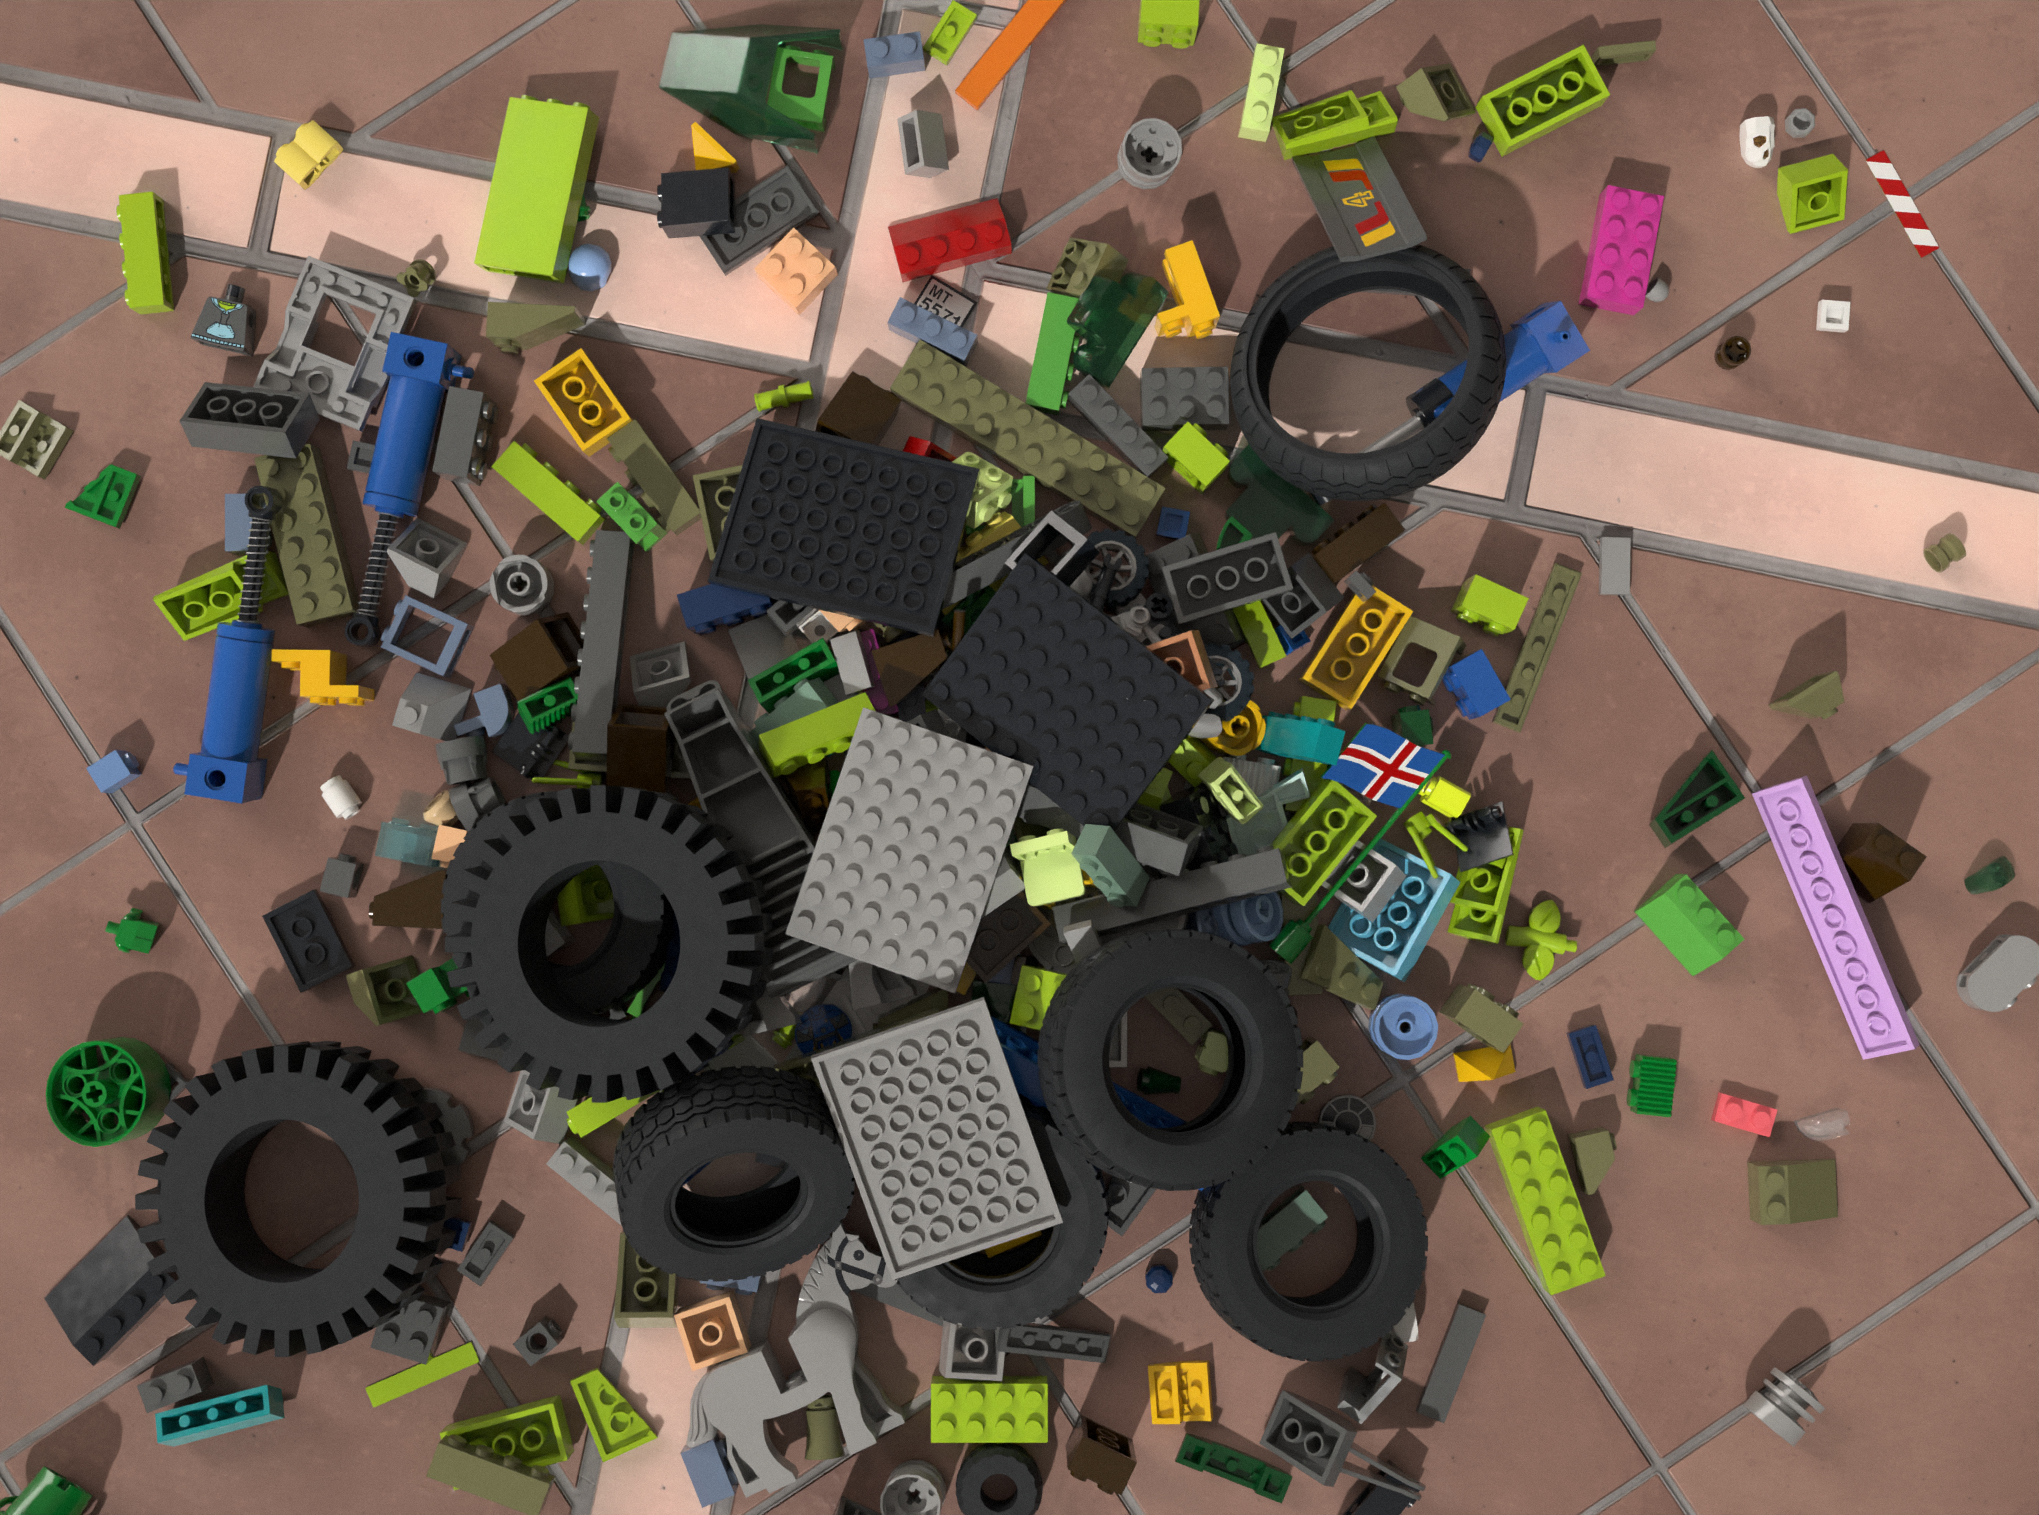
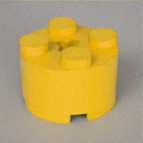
[1200,699,1266,756]

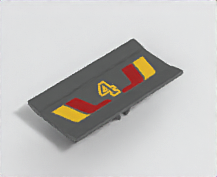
[1292,136,1427,262]

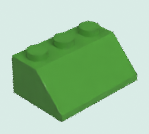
[1634,874,1744,976]

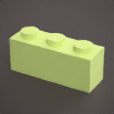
[1238,43,1285,142]

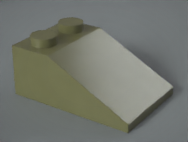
[486,302,586,354]
[1747,1159,1838,1225]
[614,1233,678,1328]

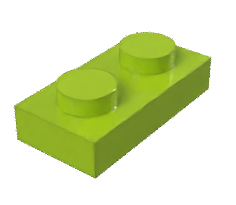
[923,0,977,66]

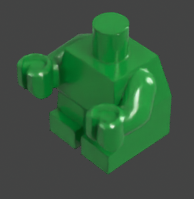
[105,908,160,954]

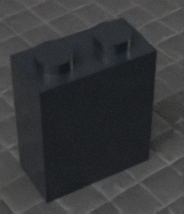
[657,168,735,239]

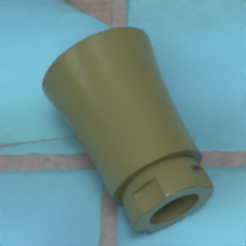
[804,1394,845,1460]

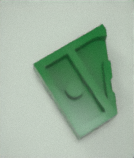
[65,464,141,529]

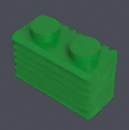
[517,676,578,734]
[1626,1054,1677,1117]

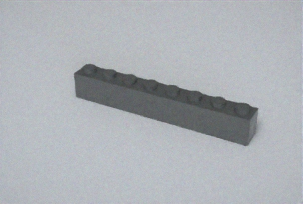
[568,530,635,761]
[1052,846,1292,945]

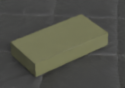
[1592,40,1656,67]

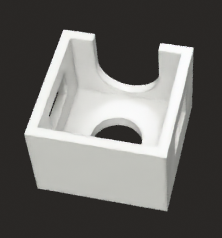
[799,610,840,643]

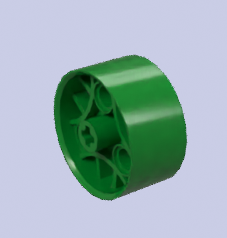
[46,1037,171,1147]

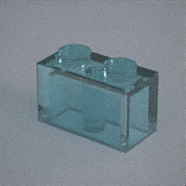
[375,817,440,867]

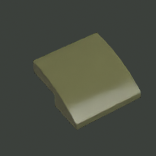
[0,400,73,480]

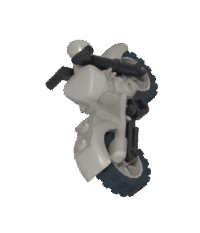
[1070,529,1254,738]

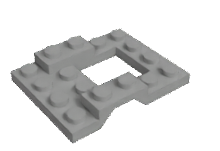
[253,256,417,432]

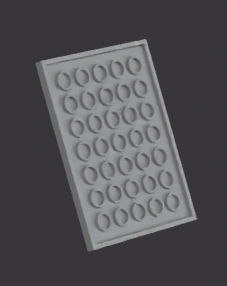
[785,707,1034,993]
[811,997,1063,1280]

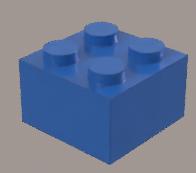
[1442,649,1511,720]

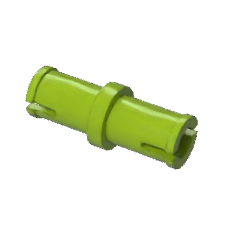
[754,380,814,412]

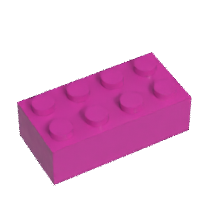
[1578,185,1664,315]

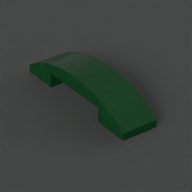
[1175,1433,1293,1504]

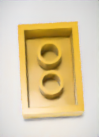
[534,348,633,457]

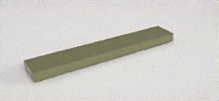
[1492,563,1582,733]

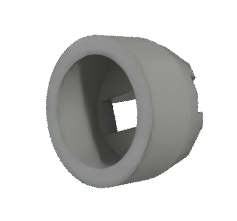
[1645,277,1670,302]

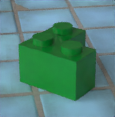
[406,958,470,1014]

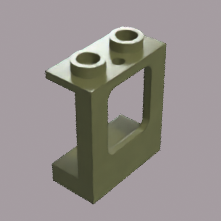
[1378,616,1466,706]

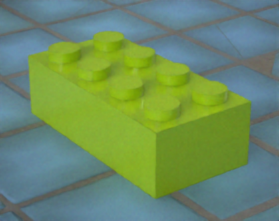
[1475,44,1610,157]
[1269,779,1377,906]
[931,1376,1048,1443]
[439,1395,574,1490]

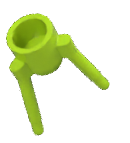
[532,759,602,788]
[1403,811,1468,879]

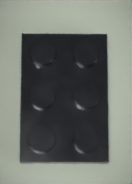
[262,889,355,993]

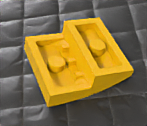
[1148,1360,1213,1424]

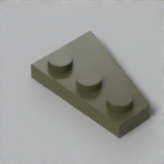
[1301,924,1383,1010]

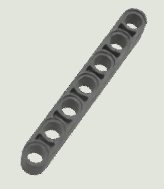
[942,500,1092,610]

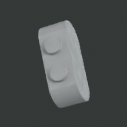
[1956,934,2039,1012]

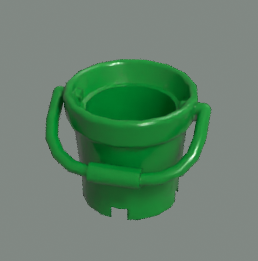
[0,1466,93,1515]

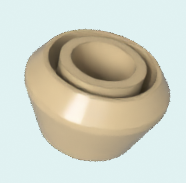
[423,790,459,827]

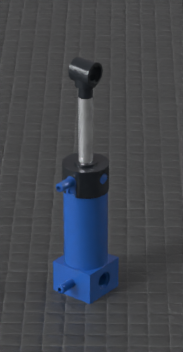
[1311,301,1590,506]

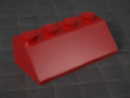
[888,198,1012,282]

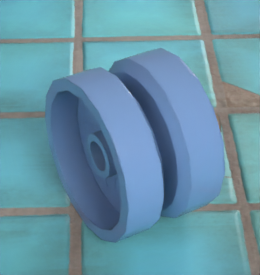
[1368,993,1438,1060]

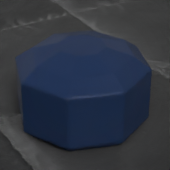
[1468,132,1494,163]
[1145,1264,1173,1293]

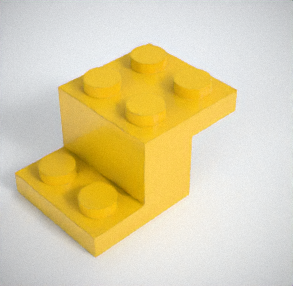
[271,649,375,706]

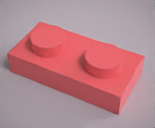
[1711,1092,1777,1137]

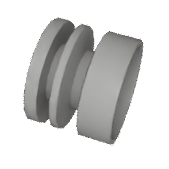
[1117,118,1182,190]
[1743,1367,1825,1447]
[880,1459,946,1515]

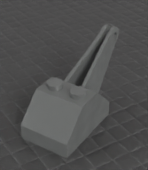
[1259,1390,1426,1501]

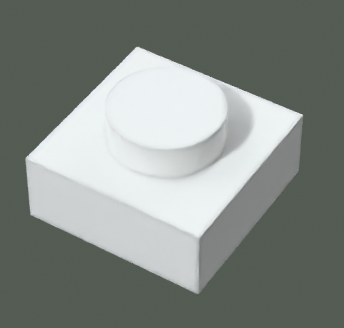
[1816,300,1850,333]

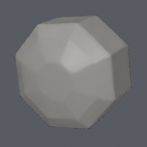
[1785,108,1815,138]

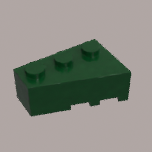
[1649,750,1745,848]

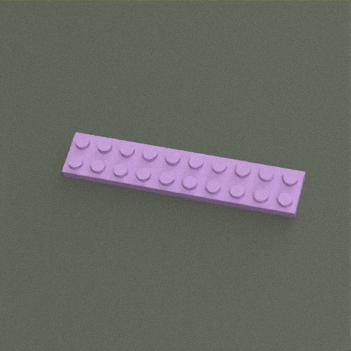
[1752,775,1920,1060]

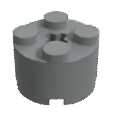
[490,555,554,616]

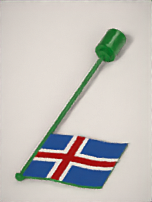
[1269,723,1452,964]

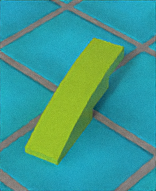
[1232,601,1286,669]

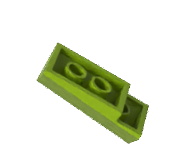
[1271,90,1398,160]
[153,551,289,641]
[1447,827,1524,945]

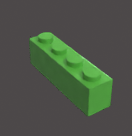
[1025,292,1085,416]

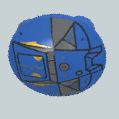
[795,1004,852,1054]

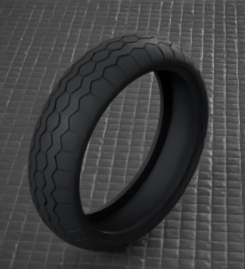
[1230,244,1507,501]

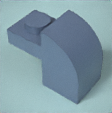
[454,684,514,738]

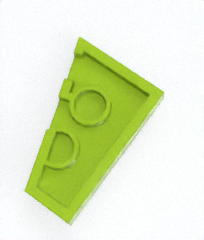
[570,1367,658,1463]

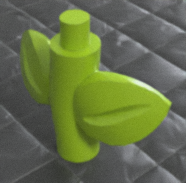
[1505,900,1577,980]

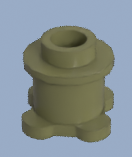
[396,259,436,297]

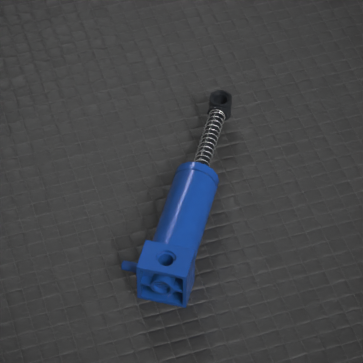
[345,332,474,647]
[173,486,283,804]

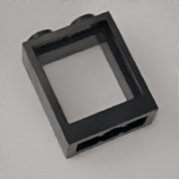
[1005,511,1100,586]

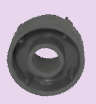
[435,736,488,785]
[449,776,506,832]

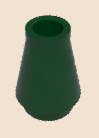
[1137,1066,1181,1095]

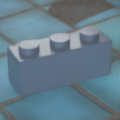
[887,297,978,367]

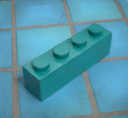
[1254,711,1346,766]
[155,1385,285,1447]

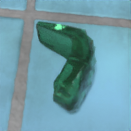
[1964,856,2016,894]

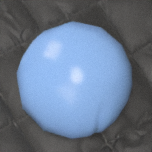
[568,243,612,291]

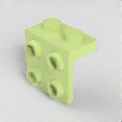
[952,452,1013,529]
[1010,829,1085,906]

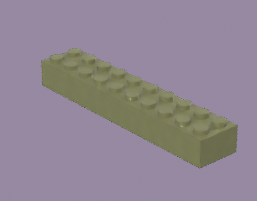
[890,339,1166,538]

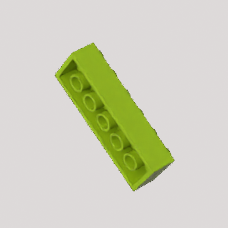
[1484,1106,1606,1295]

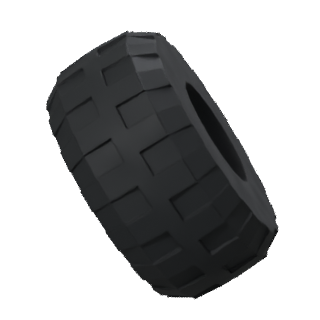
[956,1443,1043,1515]

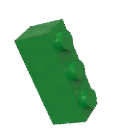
[748,638,840,714]

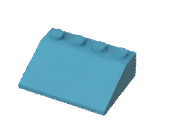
[1328,839,1460,983]

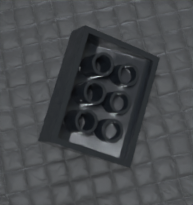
[44,1215,179,1366]

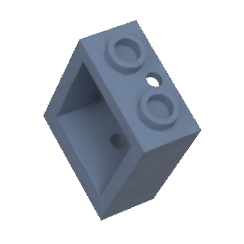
[381,595,474,678]

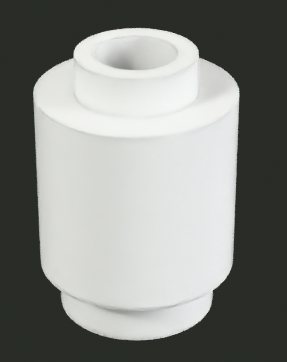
[320,775,362,820]

